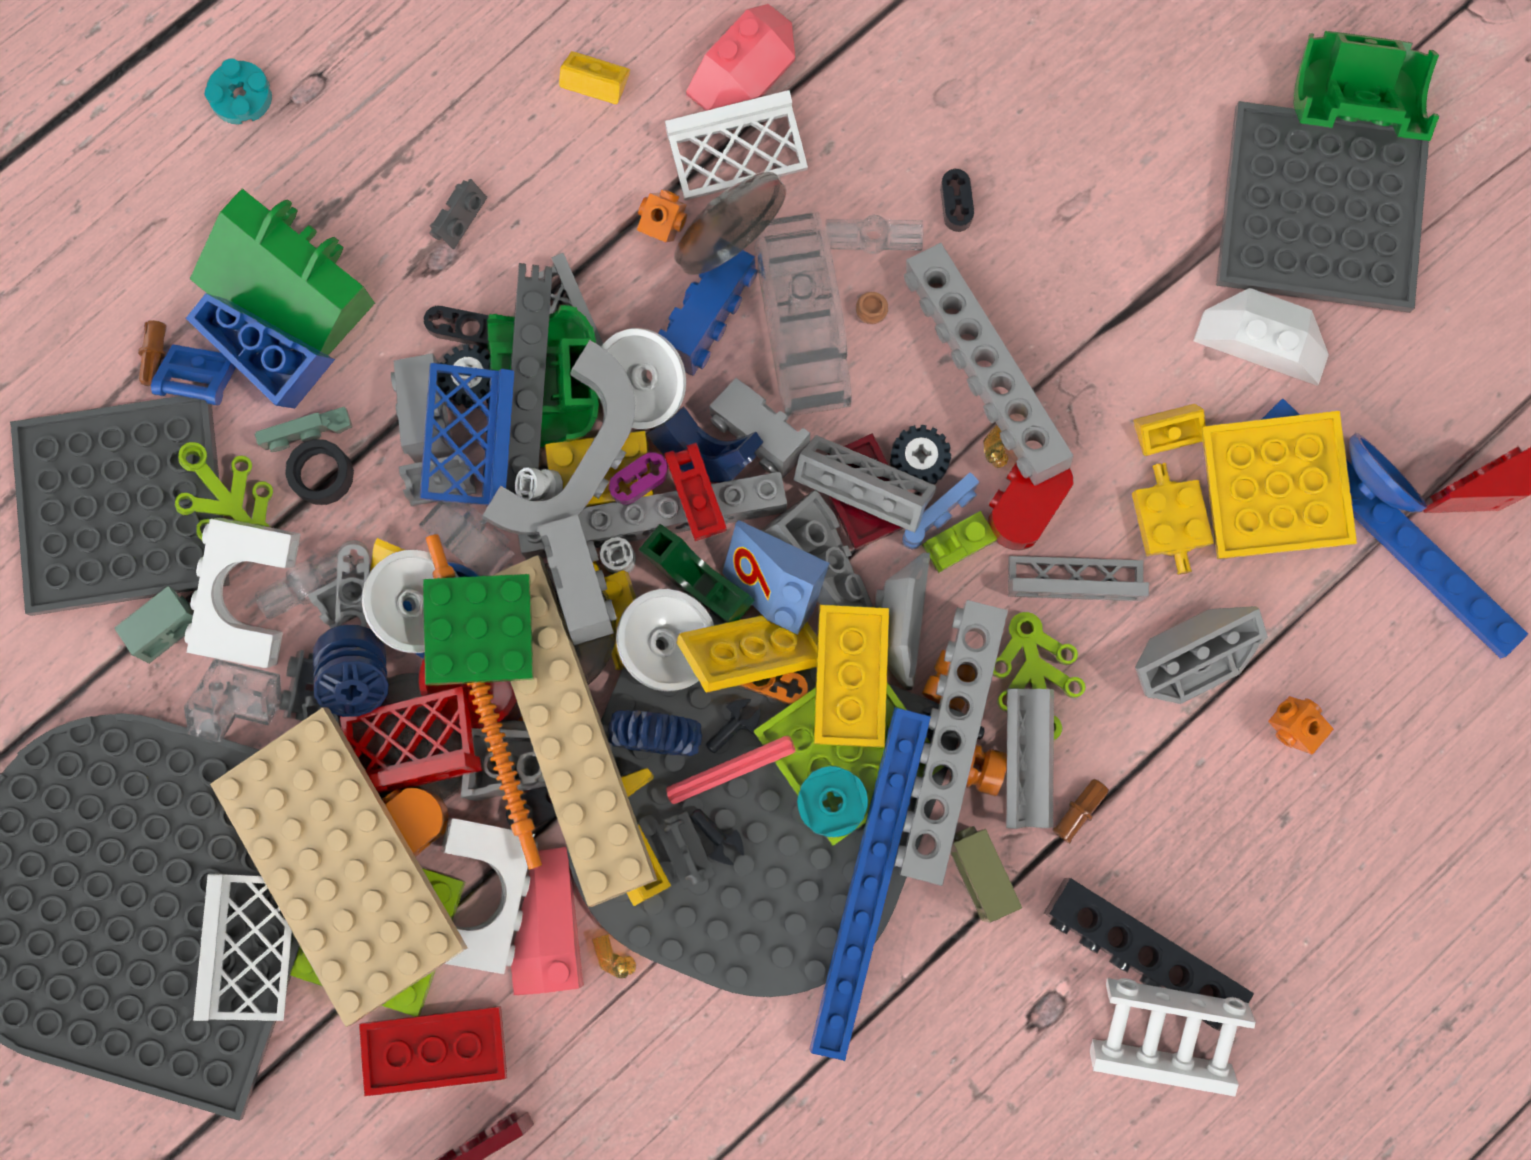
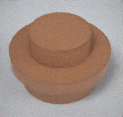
[856,292,888,324]

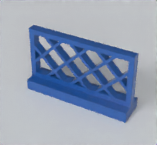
[420,363,515,507]

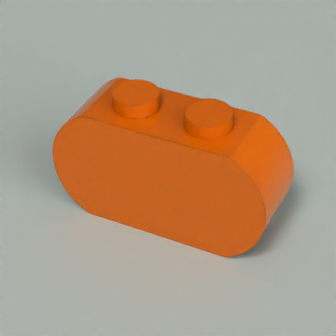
[383,788,449,857]

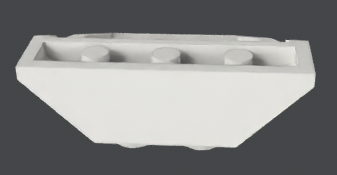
[1193,288,1329,386]

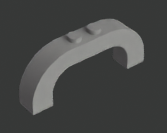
[482,340,635,535]

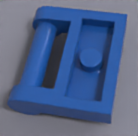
[151,344,236,406]

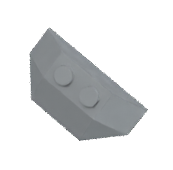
[875,552,930,690]
[1135,606,1268,704]

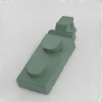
[255,407,353,452]

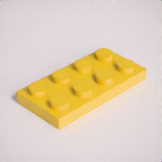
[814,605,889,748]
[676,615,818,693]

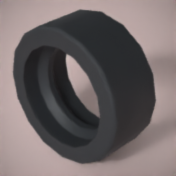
[285,439,354,505]

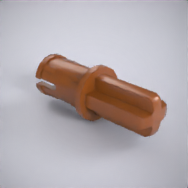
[138,320,167,386]
[1052,779,1109,844]

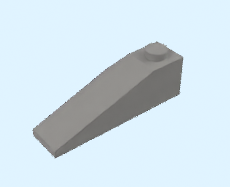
[761,490,873,607]

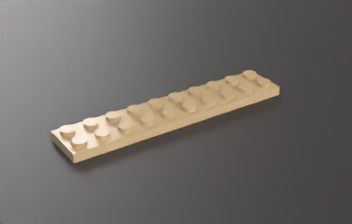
[491,555,657,907]

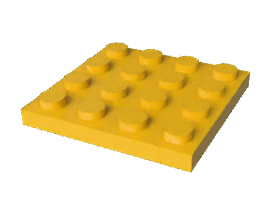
[1201,411,1357,559]

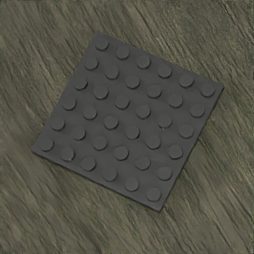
[1216,101,1429,313]
[10,396,230,616]

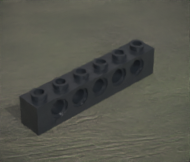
[1044,878,1254,1031]

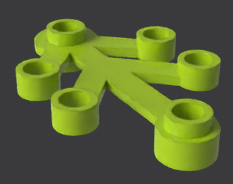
[175,442,273,540]
[993,612,1086,740]

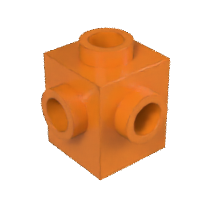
[637,189,687,243]
[1268,696,1334,755]

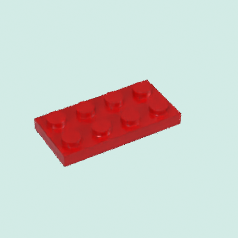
[359,1006,508,1097]

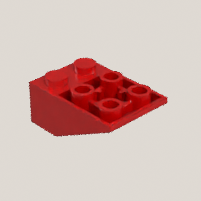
[1423,446,1531,513]

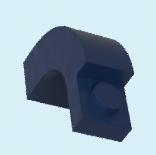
[646,406,763,483]

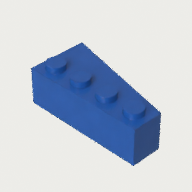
[658,239,758,376]
[186,293,335,409]

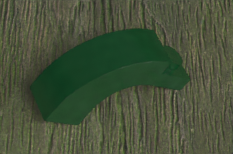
[639,524,755,623]

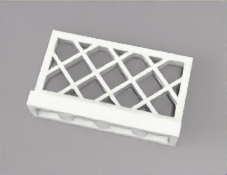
[665,90,808,200]
[193,874,292,1021]

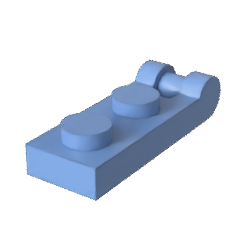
[902,472,979,550]

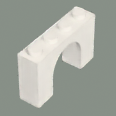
[185,518,301,668]
[441,817,538,974]

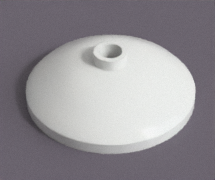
[598,328,686,429]
[362,550,458,653]
[616,589,714,692]

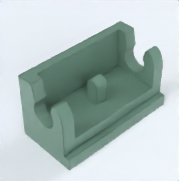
[114,586,194,664]

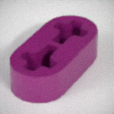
[609,452,668,505]

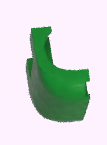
[1293,31,1439,141]
[487,305,599,449]

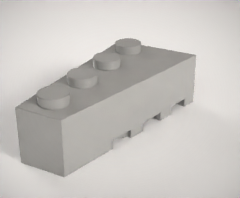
[461,728,612,801]

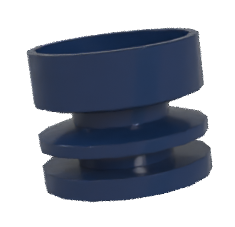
[313,625,388,717]

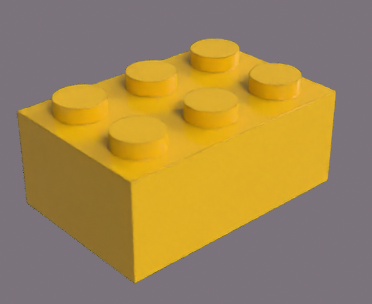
[545,431,655,508]

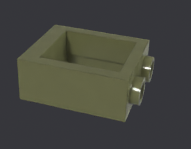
[950,826,1022,923]

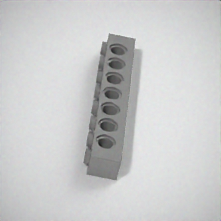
[904,243,1073,486]
[518,472,787,560]
[894,600,1008,886]

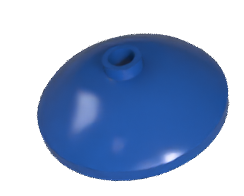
[1349,433,1427,512]

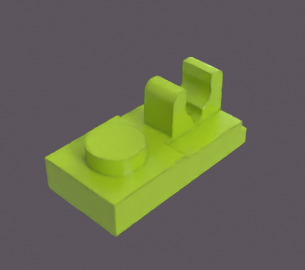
[922,511,997,573]

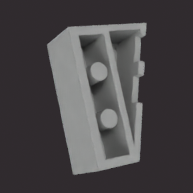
[391,353,454,463]
[709,378,810,478]
[537,514,617,645]

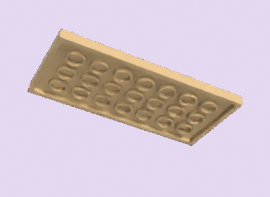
[210,707,468,1027]

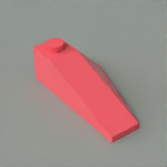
[511,847,584,995]

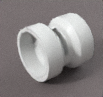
[515,468,563,501]
[600,537,636,575]

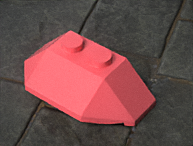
[686,4,795,111]

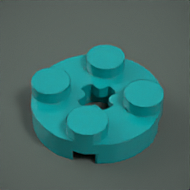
[204,58,272,125]
[797,766,868,838]

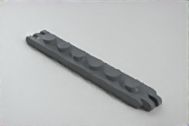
[506,263,552,494]

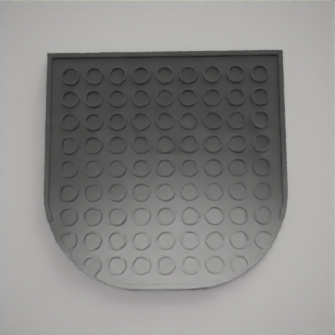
[566,611,965,997]
[0,713,300,1121]

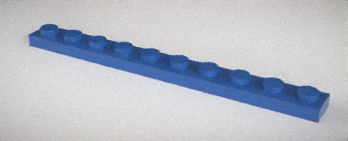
[1261,398,1528,659]
[809,707,931,1061]

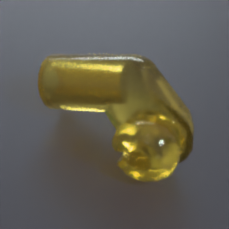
[983,425,1009,468]
[592,934,636,979]

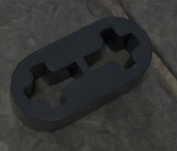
[940,168,974,232]

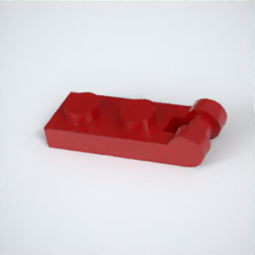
[664,443,727,542]

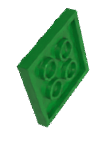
[423,574,534,685]

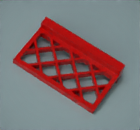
[340,686,482,795]

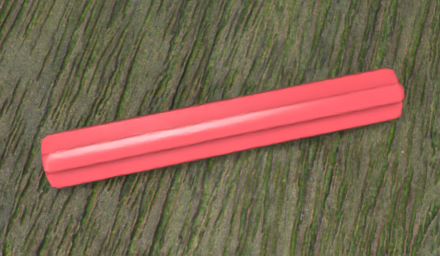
[666,736,795,804]

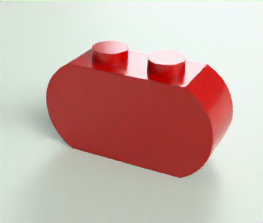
[988,462,1074,550]

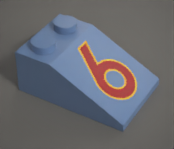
[722,520,830,635]

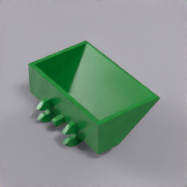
[190,188,375,355]

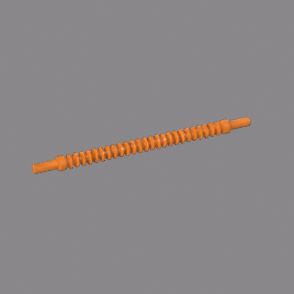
[426,534,542,870]

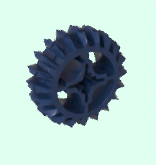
[608,710,702,756]

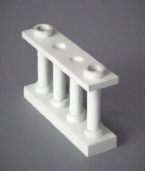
[1090,978,1256,1096]

